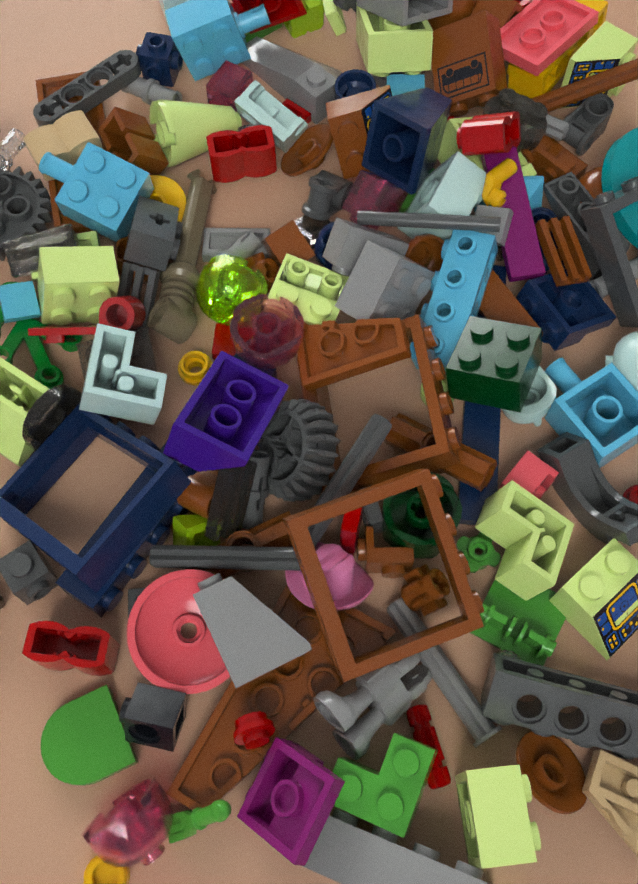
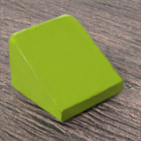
[173,515,220,546]

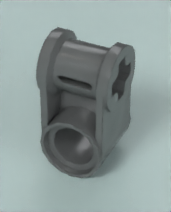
[561,93,614,156]
[302,170,354,220]

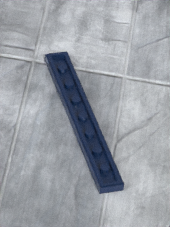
[458,265,506,525]

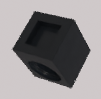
[119,682,186,752]

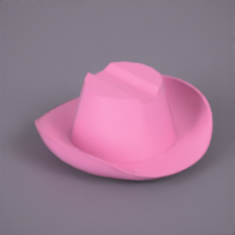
[285,542,374,611]

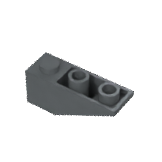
[543,171,631,281]

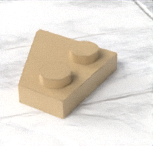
[582,749,638,857]

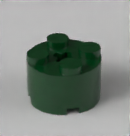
[381,472,462,559]

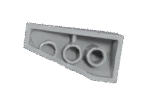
[242,36,342,124]

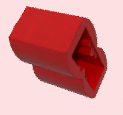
[457,111,521,156]
[206,125,277,183]
[22,621,120,676]

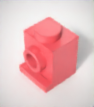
[498,450,559,499]

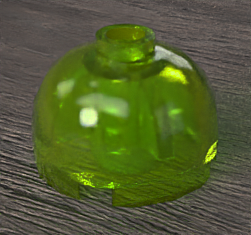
[195,254,268,326]

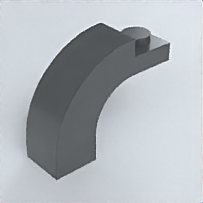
[537,432,638,546]

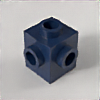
[136,32,183,87]

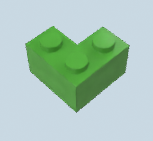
[333,733,438,838]

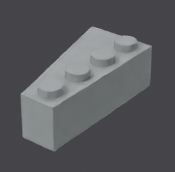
[303,808,489,884]

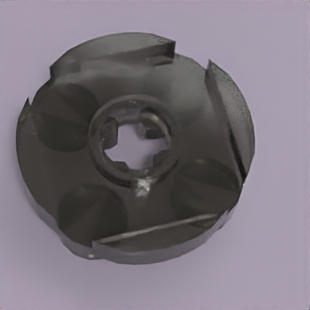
[482,88,548,153]

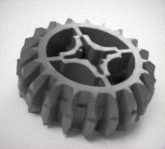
[257,399,341,502]

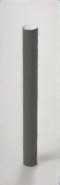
[357,210,501,232]

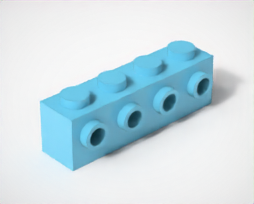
[410,230,498,372]

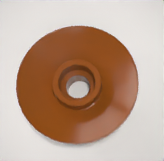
[281,123,333,177]
[516,731,587,814]

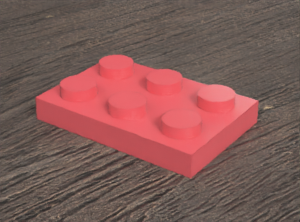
[500,0,599,76]

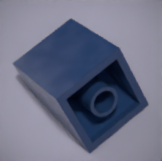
[362,87,452,195]

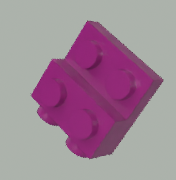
[237,737,345,866]

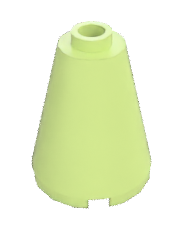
[149,99,242,167]

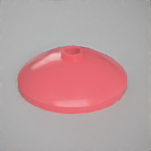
[127,569,230,694]

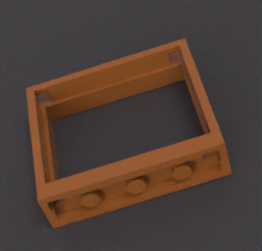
[297,314,461,494]
[283,469,484,682]

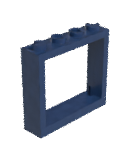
[0,403,191,593]

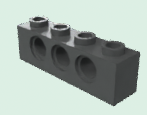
[481,653,638,760]

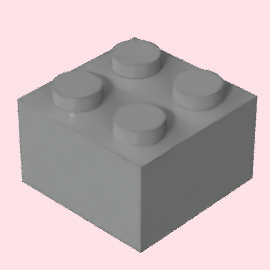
[335,240,435,320]

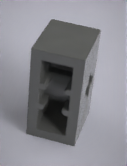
[124,195,183,272]

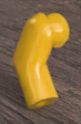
[481,158,517,207]

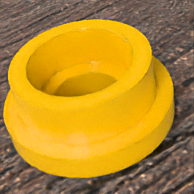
[178,351,213,386]

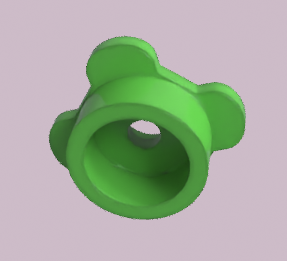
[456,532,501,573]

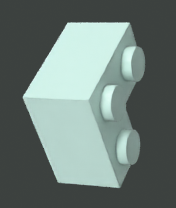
[79,323,167,425]

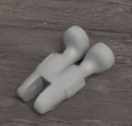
[313,652,432,760]

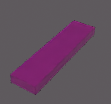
[481,147,546,282]

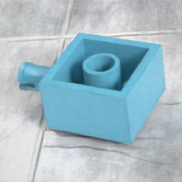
[165,0,271,81]
[39,142,154,242]
[545,358,638,468]

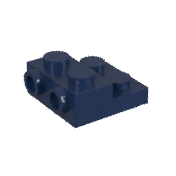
[516,269,617,351]

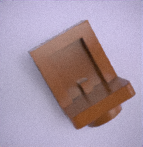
[357,526,414,579]

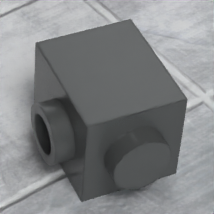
[0,540,58,605]

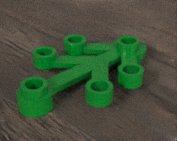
[0,282,82,390]

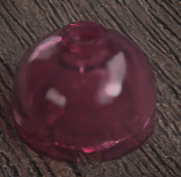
[230,294,304,369]
[82,778,173,868]

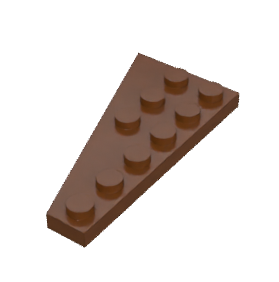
[166,585,397,810]

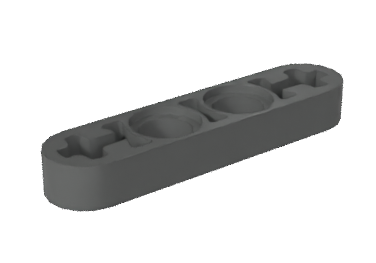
[33,50,141,127]

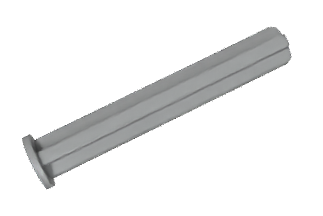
[387,598,502,748]

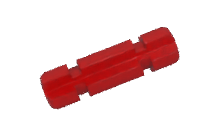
[406,704,451,790]

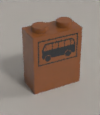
[431,10,509,117]

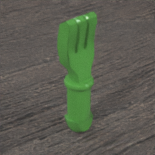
[164,799,231,844]

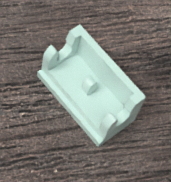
[234,80,308,153]

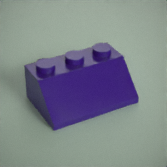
[163,351,289,472]

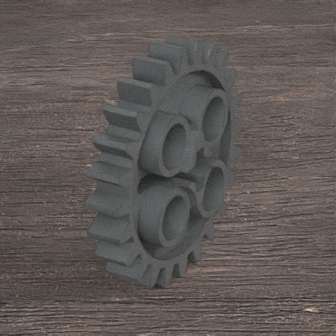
[0,164,53,261]

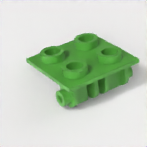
[470,580,566,666]

